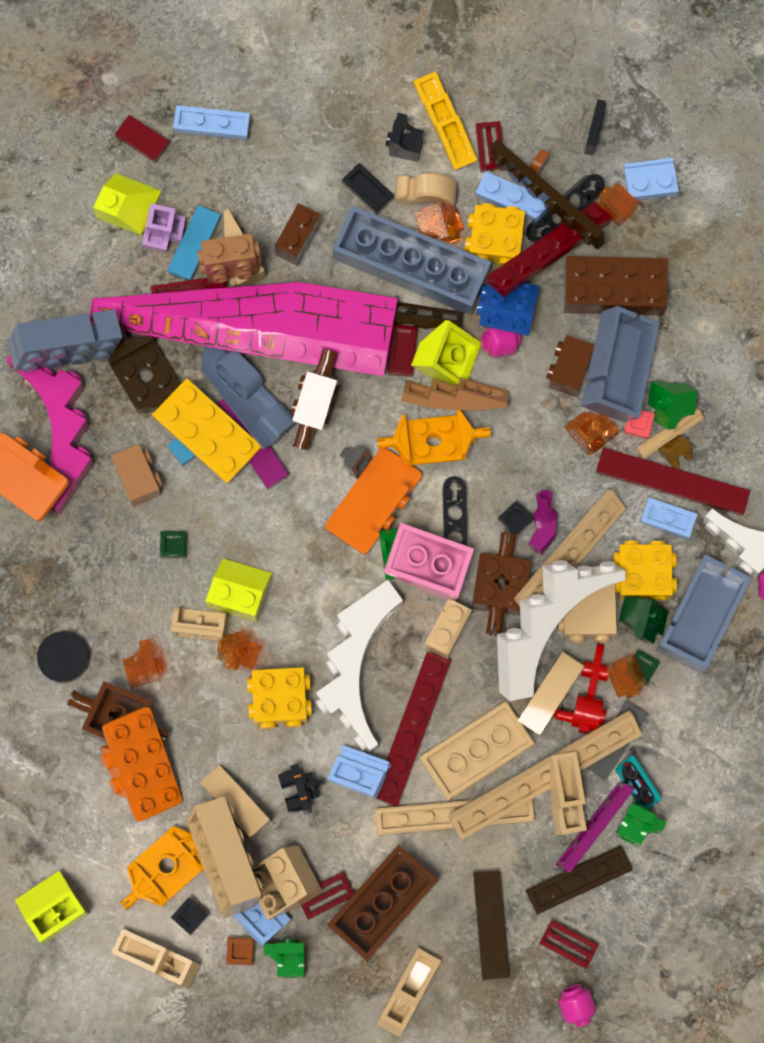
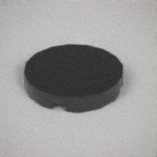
[37,631,89,684]

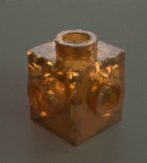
[216,632,261,671]

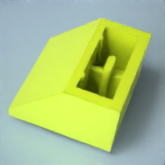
[15,870,88,945]

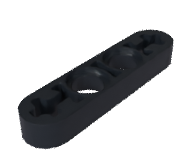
[526,174,605,243]
[442,476,467,546]

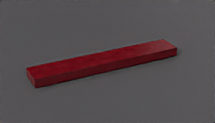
[595,448,751,516]

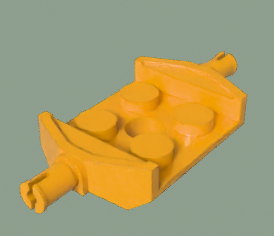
[377,410,491,466]
[120,826,204,910]

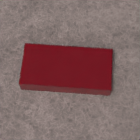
[115,115,170,163]
[387,324,417,377]

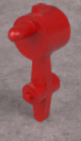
[554,644,614,734]

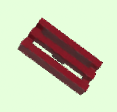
[475,121,505,173]
[301,872,354,921]
[539,920,599,969]

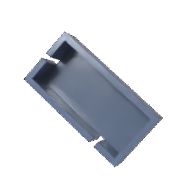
[581,306,660,422]
[7,309,122,372]
[656,554,752,674]

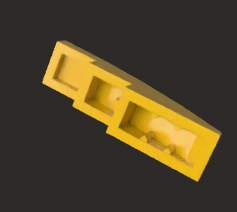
[413,71,477,171]

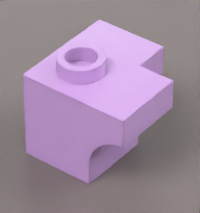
[141,204,185,252]

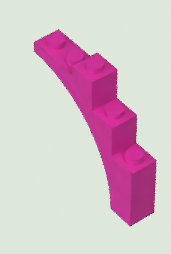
[6,355,93,515]

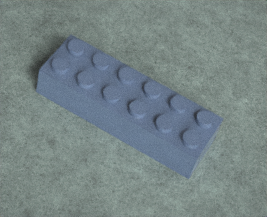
[332,205,491,315]

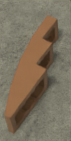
[401,377,509,410]

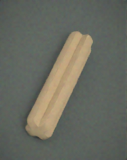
[637,408,704,459]

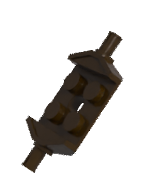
[108,324,181,413]

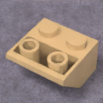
[251,846,323,921]

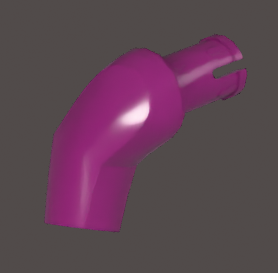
[528,490,558,555]

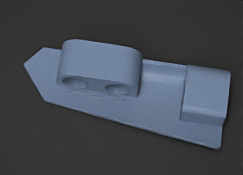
[201,346,297,450]

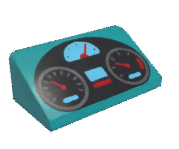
[615,755,662,809]

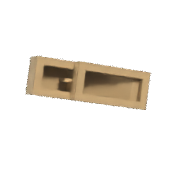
[518,652,585,735]
[550,751,587,835]
[200,765,271,839]
[111,929,200,990]
[377,948,441,1037]

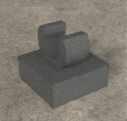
[340,445,372,479]

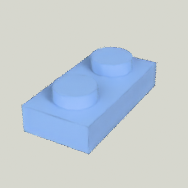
[640,498,697,540]

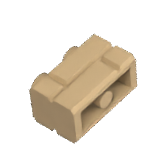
[424,598,472,659]

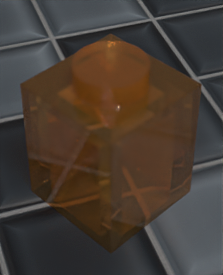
[599,183,639,227]
[606,654,646,698]

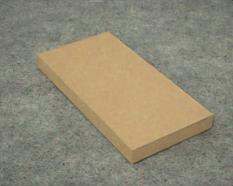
[419,701,535,802]

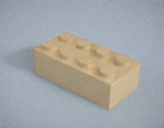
[186,796,263,919]

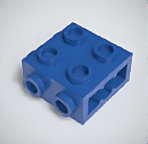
[476,282,539,336]

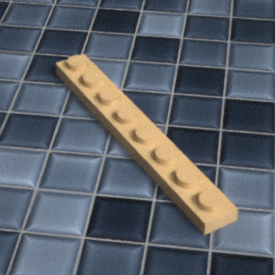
[448,711,642,840]

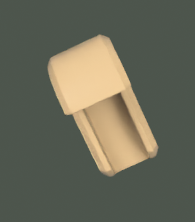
[394,172,457,210]

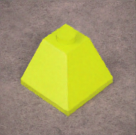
[93,173,162,236]
[411,320,481,385]

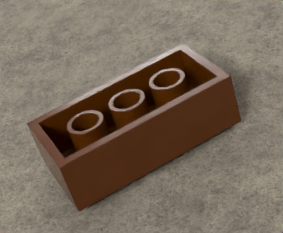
[564,256,667,316]
[327,844,438,963]

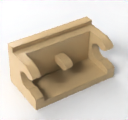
[171,607,227,642]

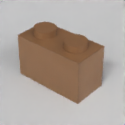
[111,444,163,507]

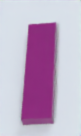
[215,399,289,490]
[556,783,634,873]

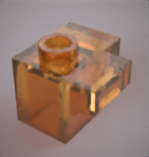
[414,201,464,244]
[565,411,619,457]
[122,639,164,688]

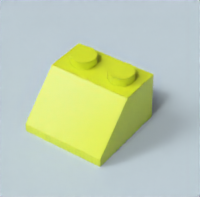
[206,558,272,622]

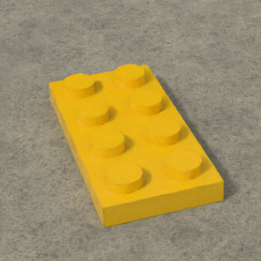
[152,378,261,485]

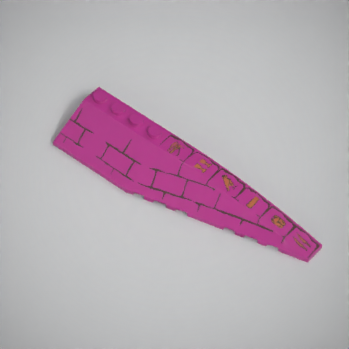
[89,281,398,376]

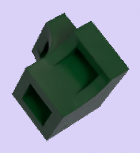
[619,596,669,644]

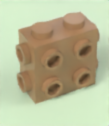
[197,233,262,283]

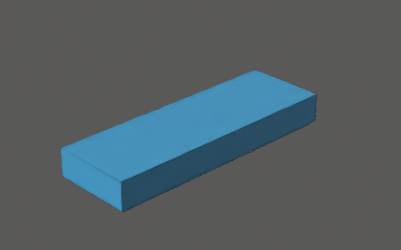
[167,205,221,281]

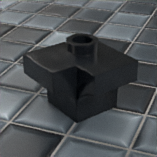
[385,113,424,162]

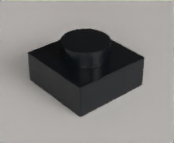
[498,501,534,536]
[170,897,208,936]

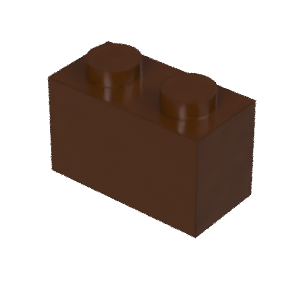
[275,203,321,266]
[546,335,595,398]

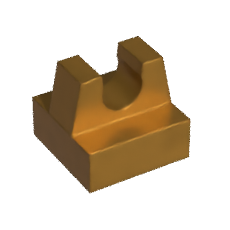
[658,435,693,469]

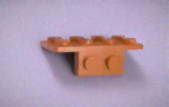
[0,433,69,522]
[325,448,422,555]
[100,707,182,822]

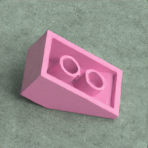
[384,523,474,601]

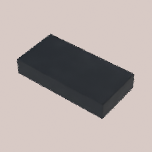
[584,99,607,155]
[342,163,394,215]

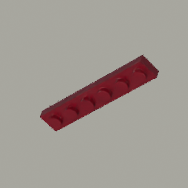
[486,201,612,297]
[373,652,451,807]

